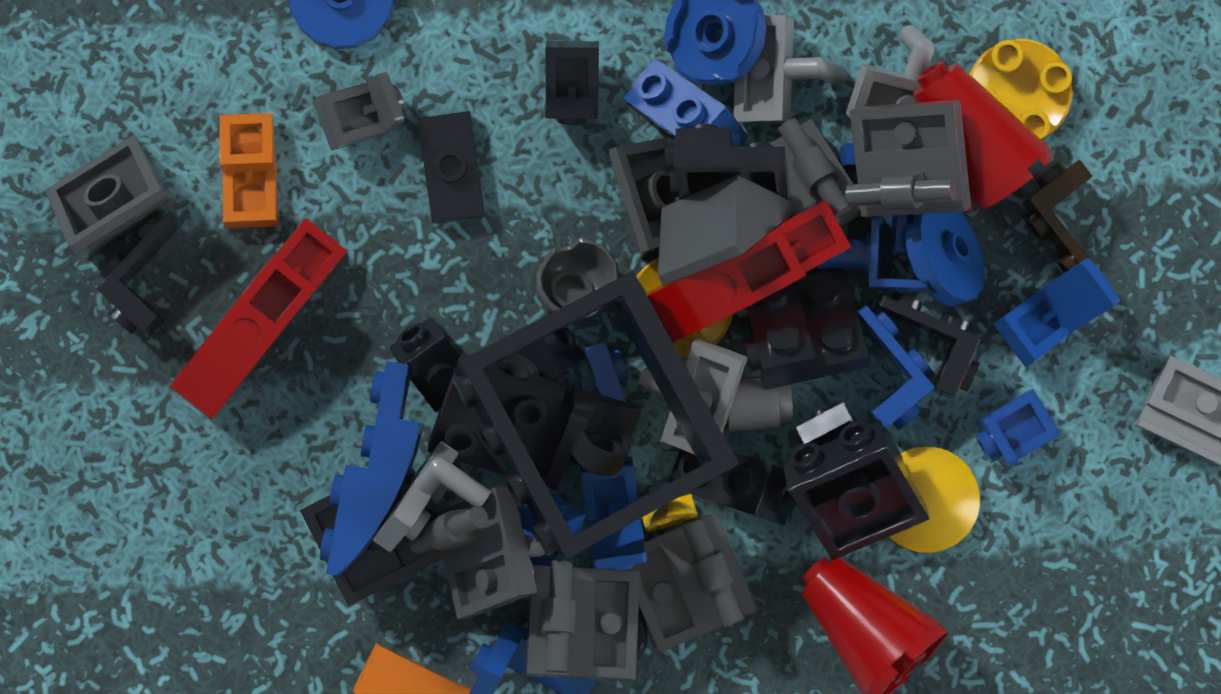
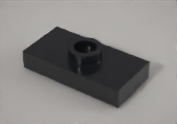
[417,111,485,224]

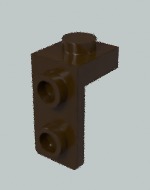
[1021,159,1093,273]

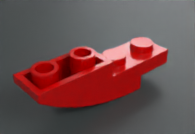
[646,198,851,342]
[169,218,347,420]

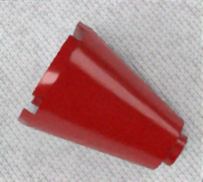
[913,61,1053,215]
[802,557,949,694]

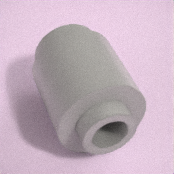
[727,377,793,432]

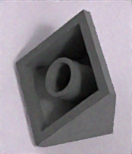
[45,134,178,260]
[609,136,680,258]
[658,175,797,286]

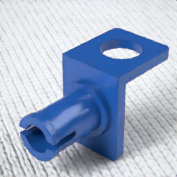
[818,216,934,293]

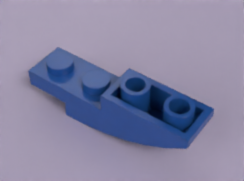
[320,361,424,576]

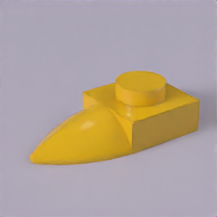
[642,494,697,534]

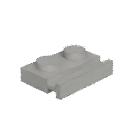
[1134,355,1221,467]

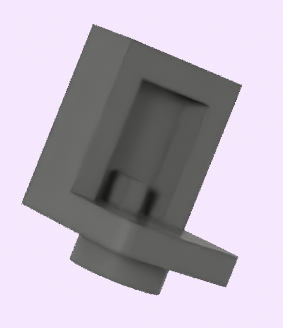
[313,72,404,151]

